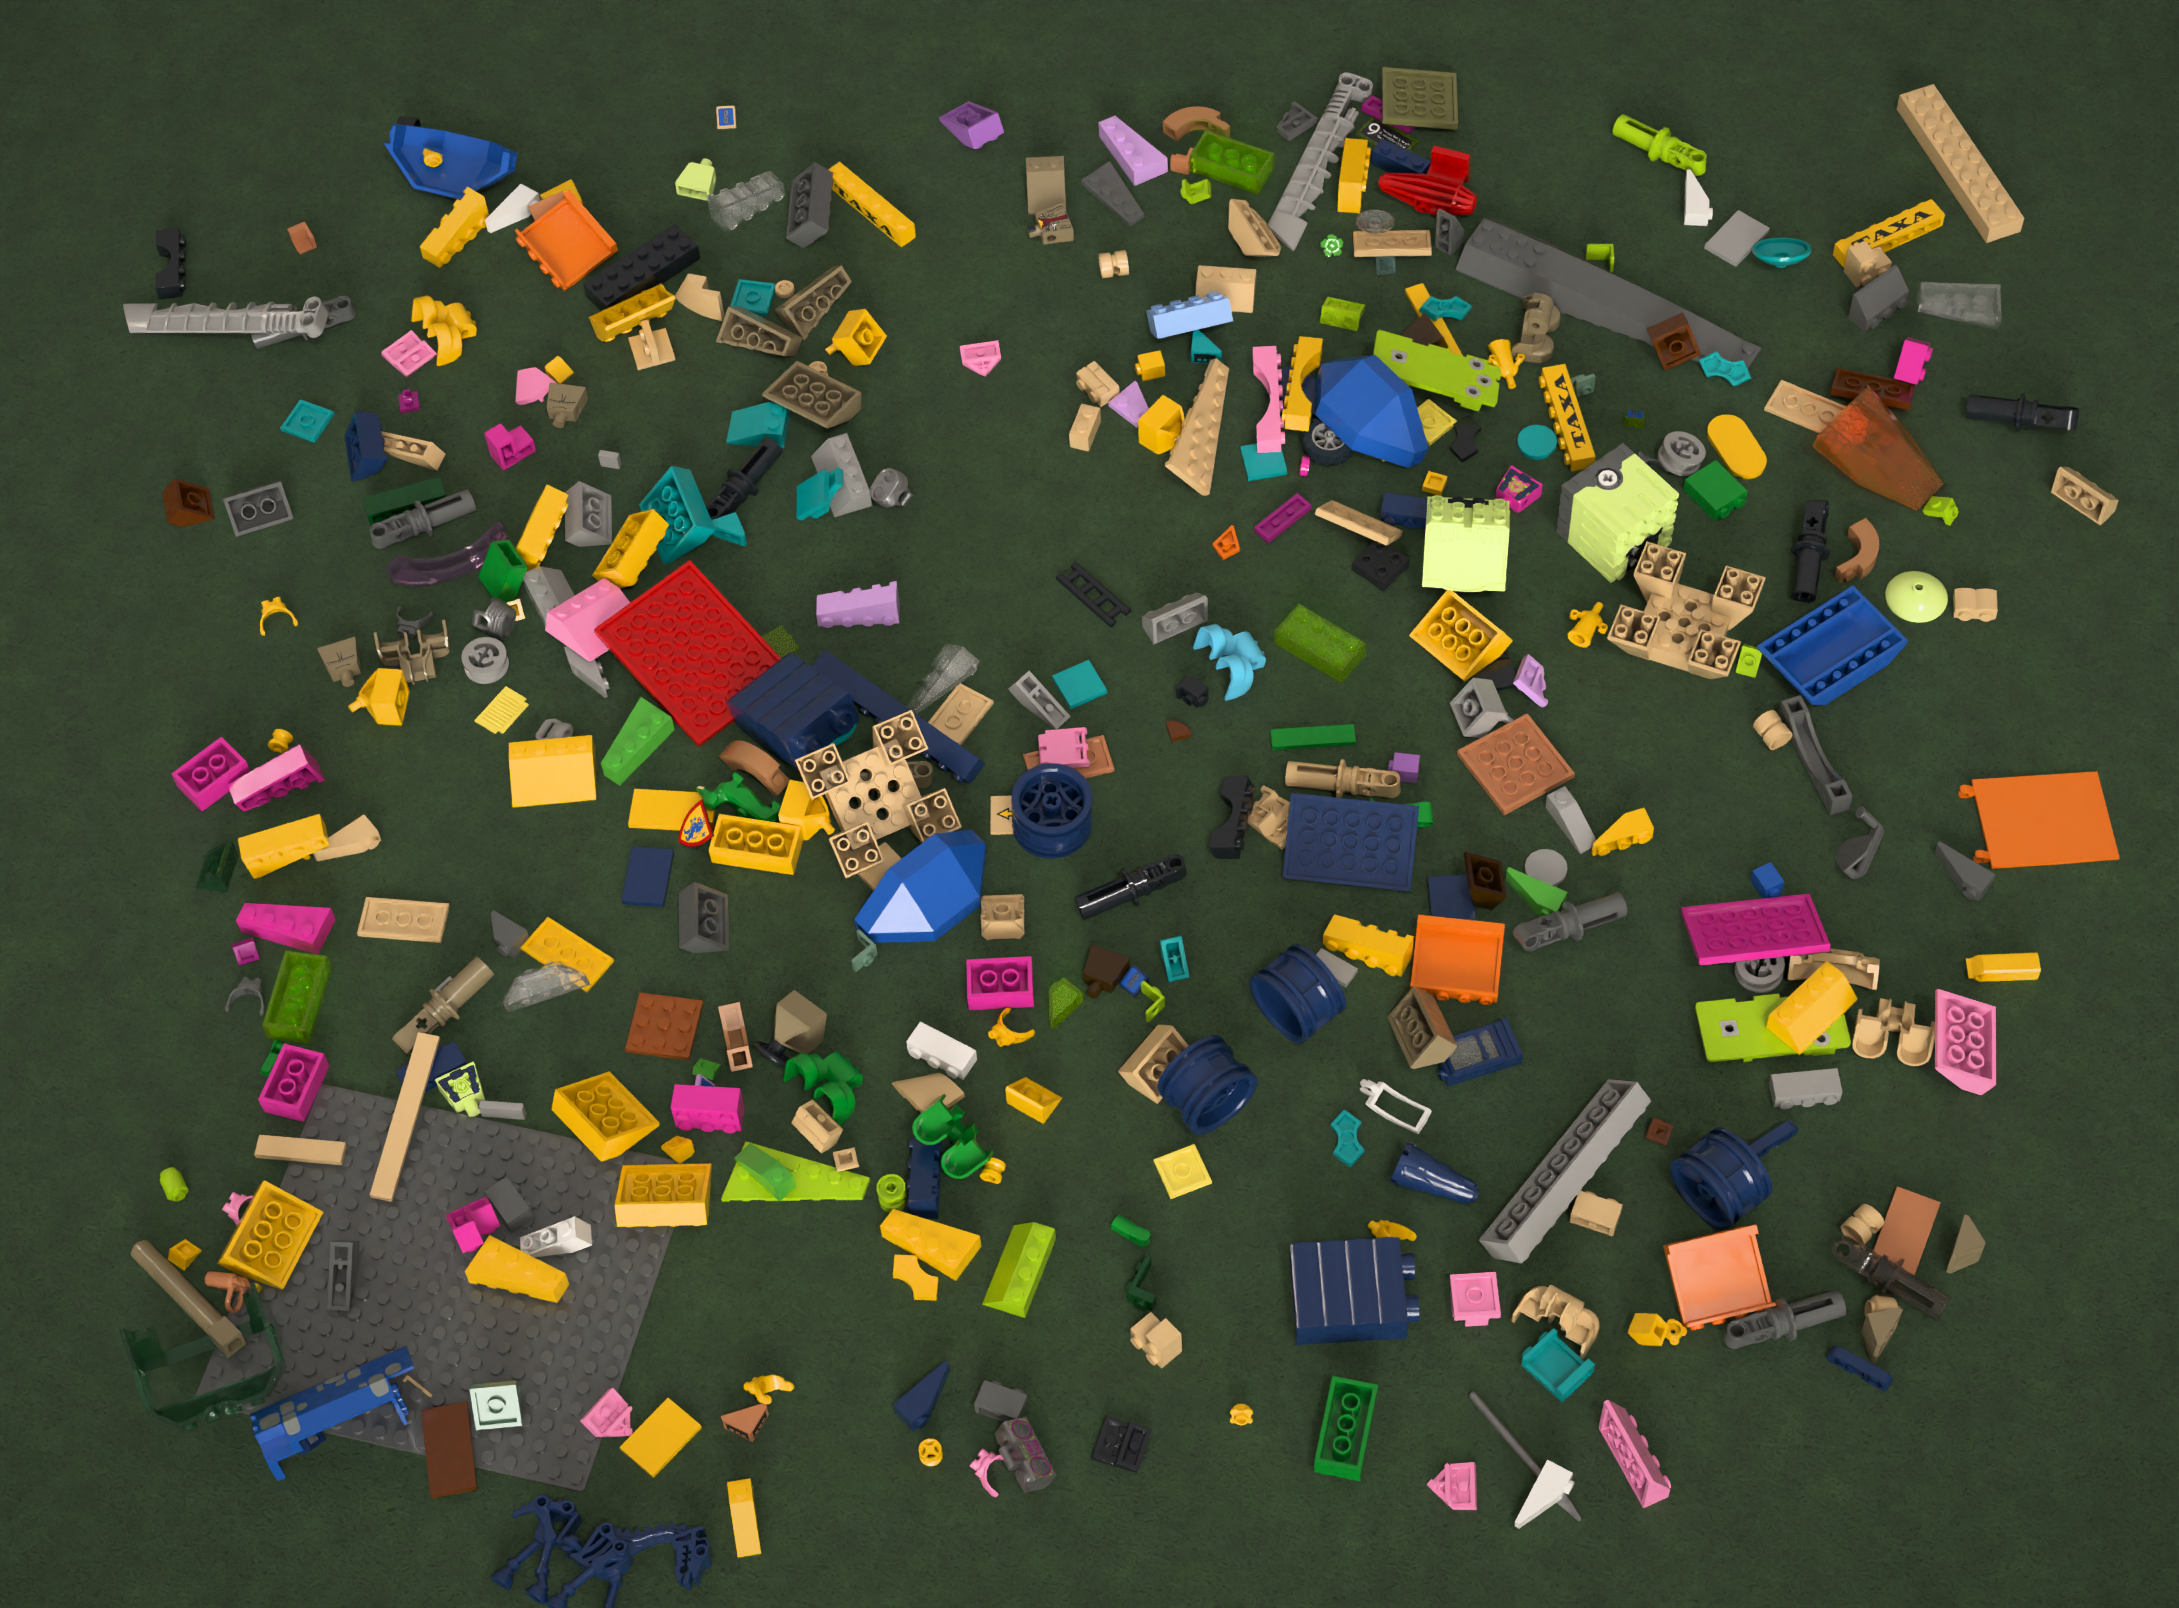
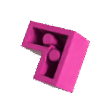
[1894,337,1933,384]
[484,423,536,471]
[445,1196,500,1253]

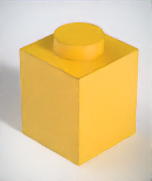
[1135,351,1165,381]
[1627,1313,1669,1346]

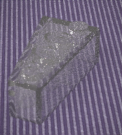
[1917,282,2002,330]

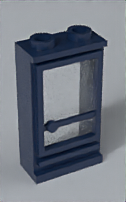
[1437,1018,1523,1087]

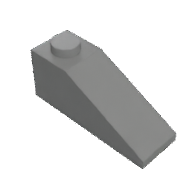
[1008,671,1071,730]
[1545,786,1596,854]

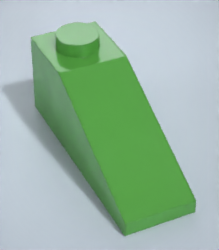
[1506,867,1568,917]
[734,1143,796,1201]

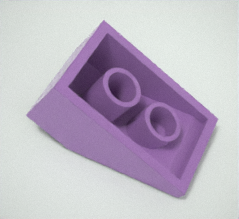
[939,101,1004,149]

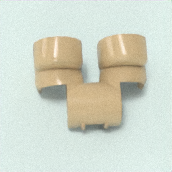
[1852,998,1935,1066]
[1512,1284,1600,1359]

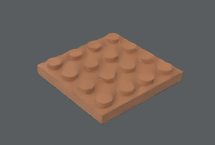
[1457,714,1575,815]

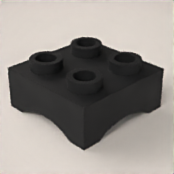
[1352,541,1409,592]

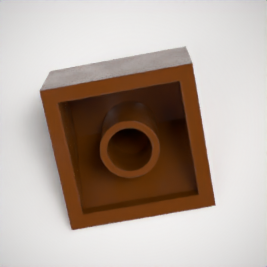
[1647,312,1701,370]
[162,478,215,527]

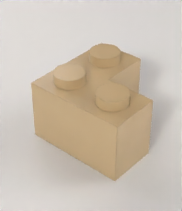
[1844,241,1892,287]
[1130,1312,1182,1369]

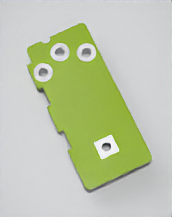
[1373,330,1501,411]
[1695,994,1851,1062]

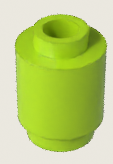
[160,1167,188,1201]

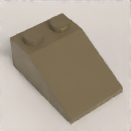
[1026,156,1066,215]

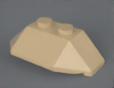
[1228,199,1281,257]

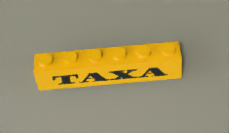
[828,162,916,248]
[1833,199,1945,268]
[1539,364,1596,472]

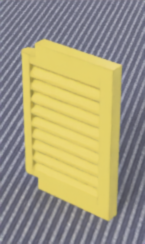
[474,686,529,734]

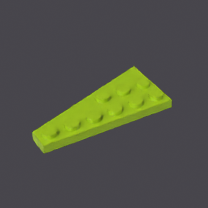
[721,1141,870,1202]

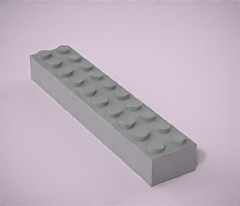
[1479,1079,1651,1263]

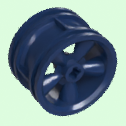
[1249,944,1346,1044]
[1670,1127,1772,1231]

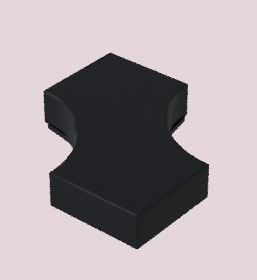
[1450,415,1481,463]

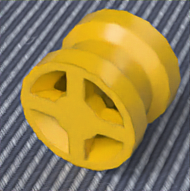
[268,729,293,754]
[980,1158,1006,1184]
[918,1439,943,1466]

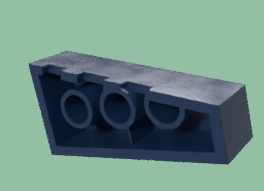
[906,1135,942,1219]

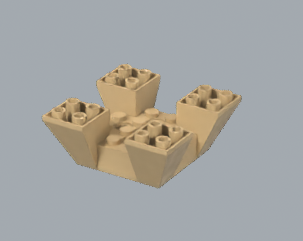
[1607,542,1766,679]
[795,710,962,878]

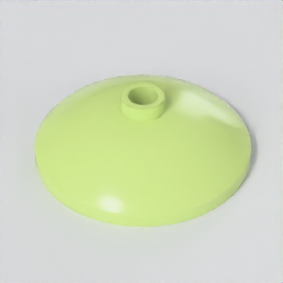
[1885,571,1948,623]

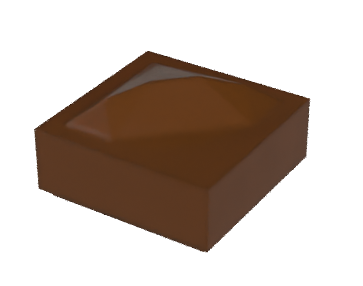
[1645,1117,1675,1146]

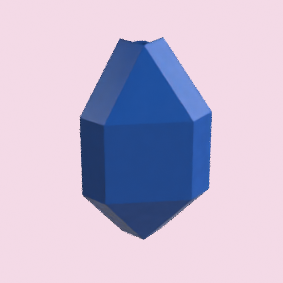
[383,123,518,200]
[1315,355,1429,468]
[854,830,987,943]

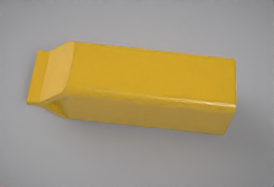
[1965,952,2041,982]

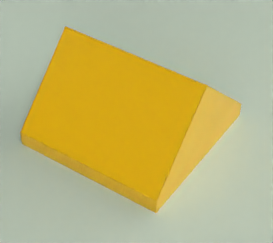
[1005,1077,1062,1124]

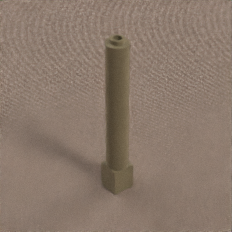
[131,1240,246,1358]

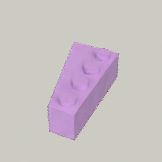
[1098,116,1168,186]
[816,581,900,628]

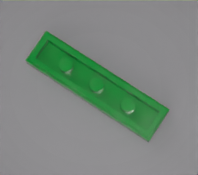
[1271,724,1356,750]

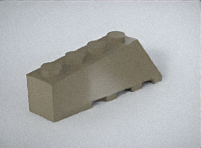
[775,265,852,341]
[716,306,802,356]

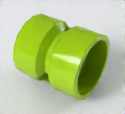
[877,1174,908,1213]

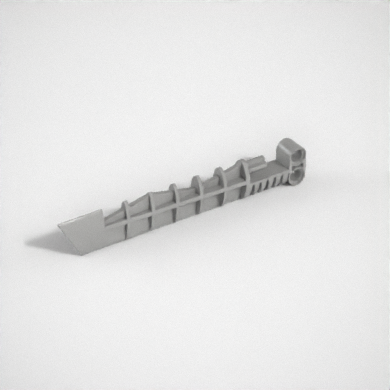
[1267,72,1373,251]
[123,297,328,338]

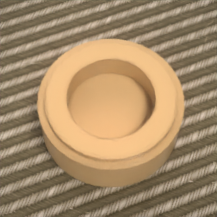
[775,280,795,298]

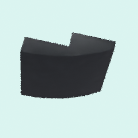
[1471,651,1517,691]
[1091,1415,1152,1473]

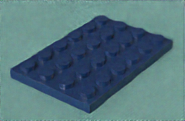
[1283,793,1419,892]

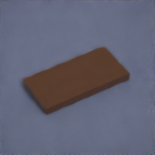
[1830,368,1915,410]
[421,1401,478,1498]

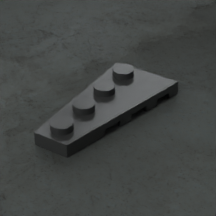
[1081,161,1144,227]

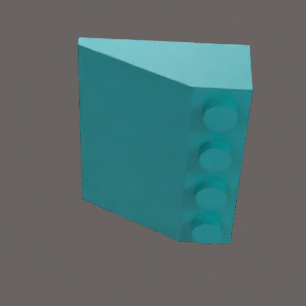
[639,466,715,565]

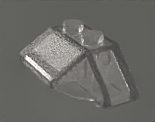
[502,961,591,1012]

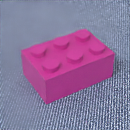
[172,737,251,812]
[966,956,1034,1010]
[258,1044,330,1122]
[671,1084,745,1133]

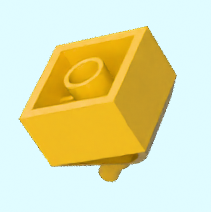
[826,309,887,366]
[1138,395,1184,454]
[348,668,410,726]
[778,780,835,840]

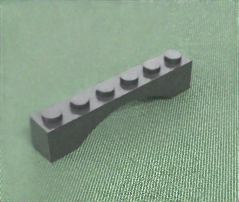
[1778,695,1853,815]

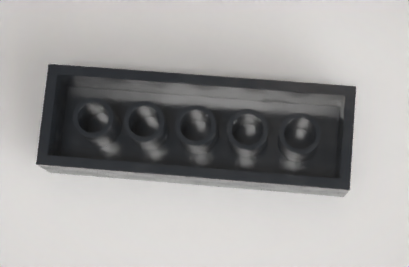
[583,224,700,311]

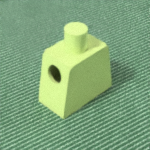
[675,159,716,201]

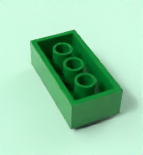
[1314,1376,1378,1481]

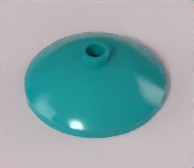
[1752,238,1812,268]

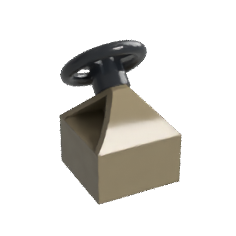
[754,990,827,1067]

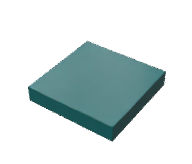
[731,279,776,316]
[280,399,335,443]
[1240,444,1287,481]
[796,469,829,520]
[1052,660,1107,710]

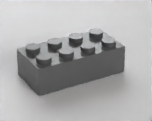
[786,162,833,248]

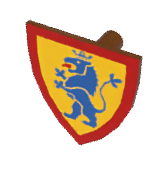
[678,799,716,847]

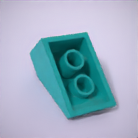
[726,402,790,448]

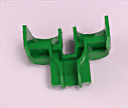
[783,1051,863,1126]
[912,1094,994,1179]

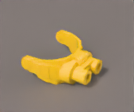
[260,597,298,636]
[988,1007,1035,1047]
[1368,1220,1416,1241]
[744,1375,794,1404]

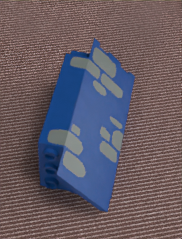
[250,1346,414,1481]

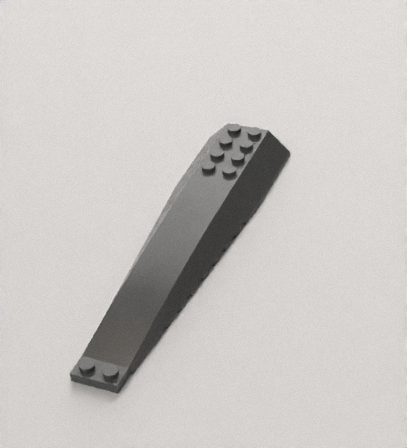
[1455,218,1761,370]

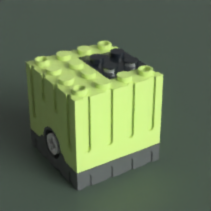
[1556,443,1679,583]

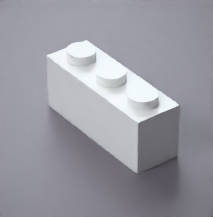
[906,1022,977,1080]

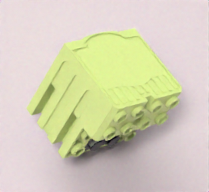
[1422,495,1510,592]

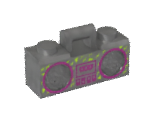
[994,1417,1056,1493]

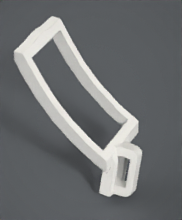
[1360,1079,1432,1134]

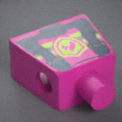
[1496,465,1543,513]

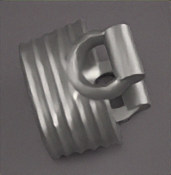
[870,468,913,508]
[471,597,516,641]

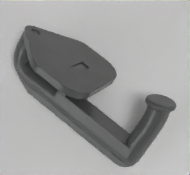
[1835,806,1884,879]

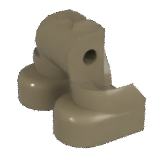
[1512,292,1560,363]
[374,620,451,685]

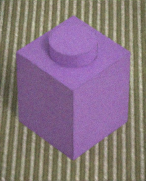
[1388,752,1420,783]

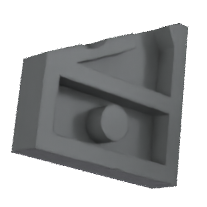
[1276,101,1318,141]

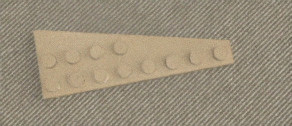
[1165,358,1229,496]

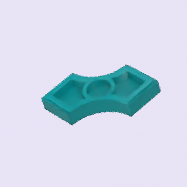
[1419,296,1472,321]
[1699,351,1752,387]
[810,467,843,518]
[1330,1109,1365,1168]

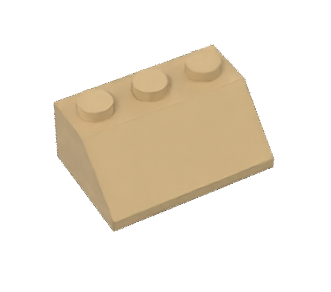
[1196,265,1256,313]
[2051,467,2119,526]
[1118,1025,1189,1104]

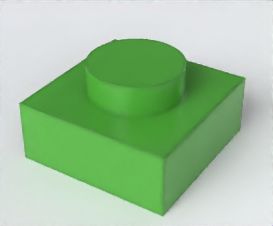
[692,1058,721,1080]

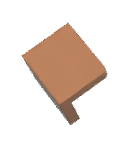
[1170,147,1194,175]
[287,221,317,254]

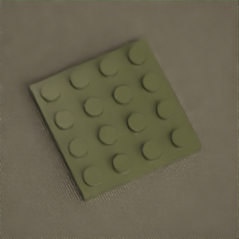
[1381,67,1458,130]

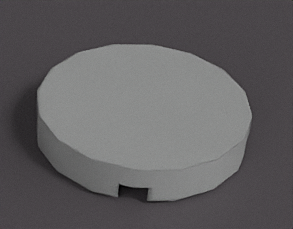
[1524,849,1568,887]

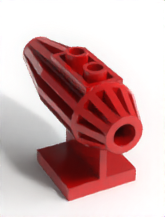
[1378,146,1477,217]

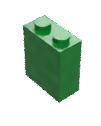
[1683,460,1747,521]
[479,539,528,603]

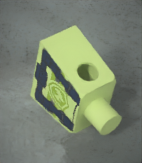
[435,1062,485,1117]

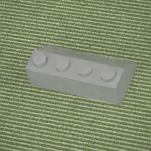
[811,433,872,517]

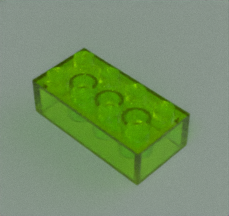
[1190,130,1274,195]
[1275,604,1366,684]
[262,951,332,1044]

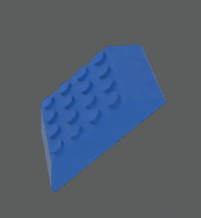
[1757,586,1908,705]

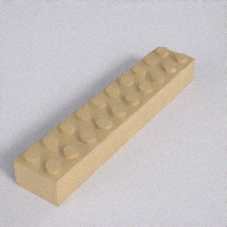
[1897,84,2024,243]

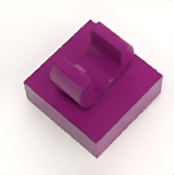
[398,389,420,413]
[232,937,260,966]

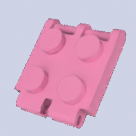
[1038,727,1090,768]

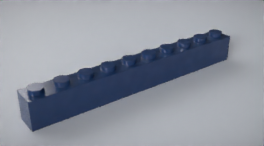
[812,649,985,784]

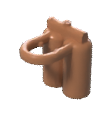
[205,1271,253,1313]

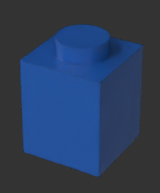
[1750,862,1784,899]

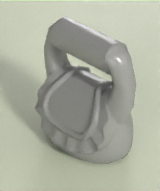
[535,719,573,740]

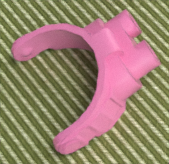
[222,1192,253,1226]
[970,1448,1003,1497]

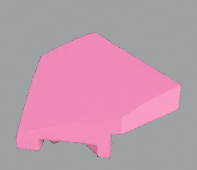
[960,340,1001,376]
[515,367,556,405]
[580,1388,633,1437]
[1427,1462,1477,1510]

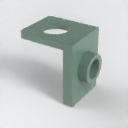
[1570,374,1596,398]
[851,929,877,972]

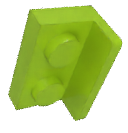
[1320,297,1365,331]

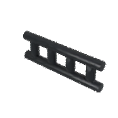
[1056,562,1132,627]

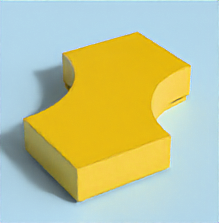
[893,1255,938,1300]

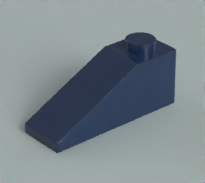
[893,1360,950,1431]

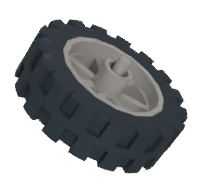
[1303,418,1355,466]

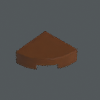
[1166,721,1192,742]

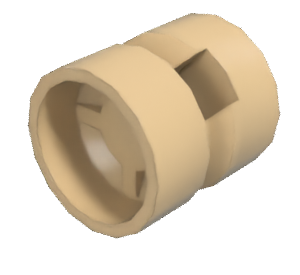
[1099,250,1129,279]
[1753,710,1792,750]
[1841,1204,1884,1247]

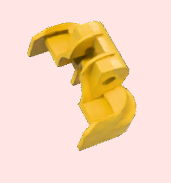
[411,296,477,366]

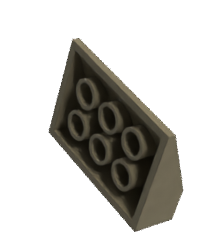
[762,361,861,428]

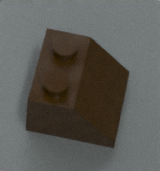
[1464,852,1507,910]

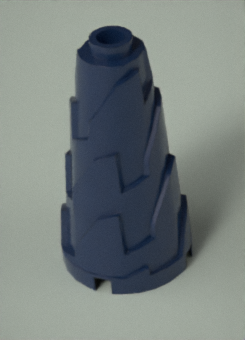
[1390,1141,1480,1204]

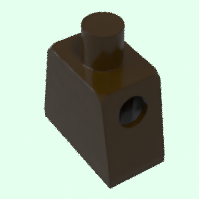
[1402,313,1448,349]
[1083,944,1130,999]

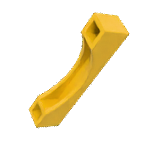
[1282,336,1323,431]

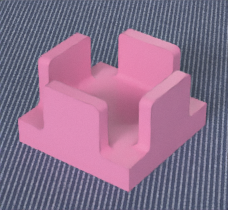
[1450,1272,1501,1326]

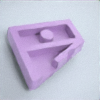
[1108,381,1149,427]
[1513,654,1548,708]

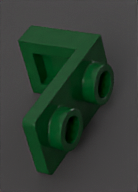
[1125,1255,1156,1311]

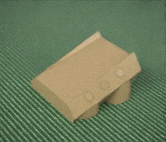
[981,894,1024,940]

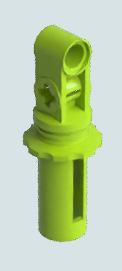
[1613,114,1707,176]

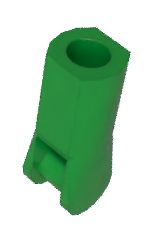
[259,1039,290,1077]
[1111,1215,1150,1247]

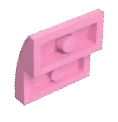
[381,330,437,377]

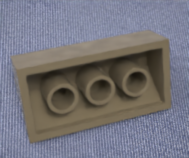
[1387,986,1458,1069]

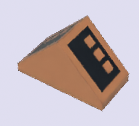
[721,1403,769,1442]

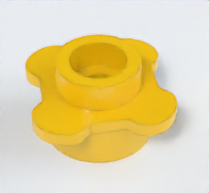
[1665,1319,1687,1345]
[1230,1404,1253,1425]

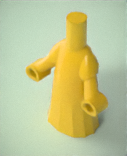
[1488,339,1525,389]
[1568,602,1608,648]

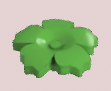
[1320,234,1343,257]

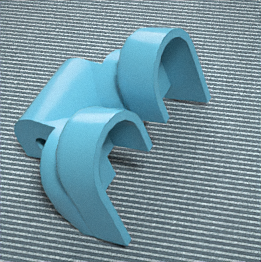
[1193,624,1266,701]

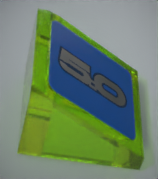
[1624,409,1645,428]

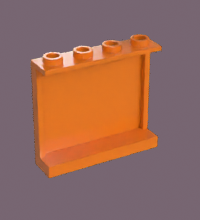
[515,190,618,291]
[1410,915,1505,1005]
[1663,1224,1776,1330]

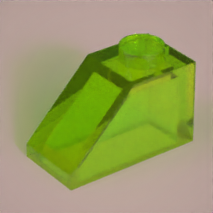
[1049,977,1083,1030]

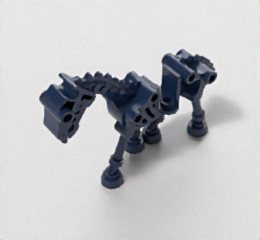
[490,1495,712,1608]

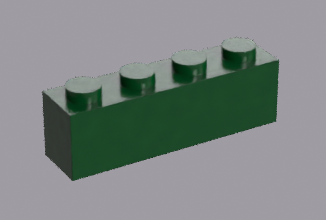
[363,477,446,526]

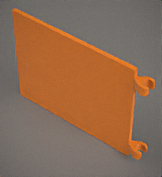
[1958,771,2120,869]

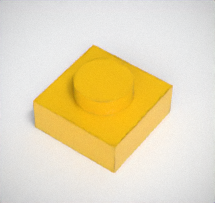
[1422,471,1448,496]

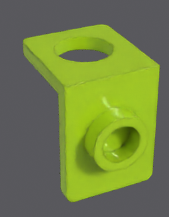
[1586,244,1614,272]
[1736,644,1762,678]
[1141,981,1165,1023]

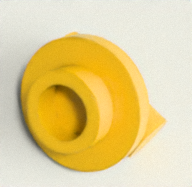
[423,148,443,167]

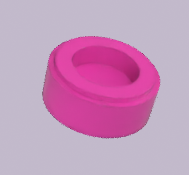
[1299,456,1310,477]

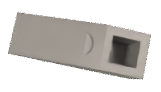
[564,646,609,698]

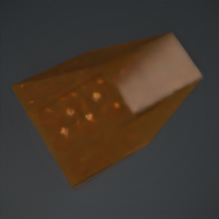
[1813,385,1944,510]

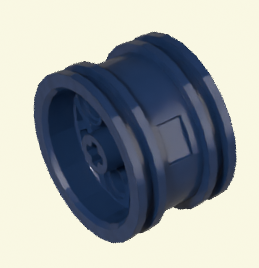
[1011,763,1092,859]
[1157,1035,1258,1135]

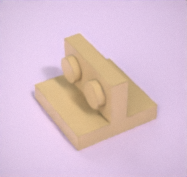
[628,320,675,370]

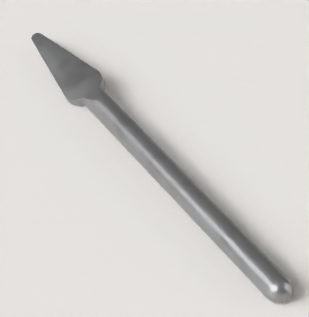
[1468,1391,1581,1521]

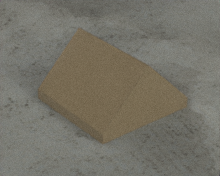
[1946,1214,1986,1274]
[1861,1307,1903,1363]

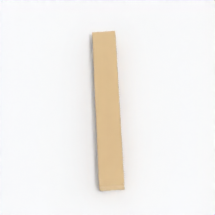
[370,1032,440,1202]

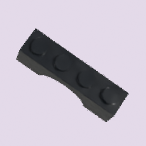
[155,228,186,299]
[1209,776,1255,859]

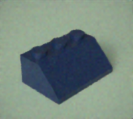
[344,411,387,482]

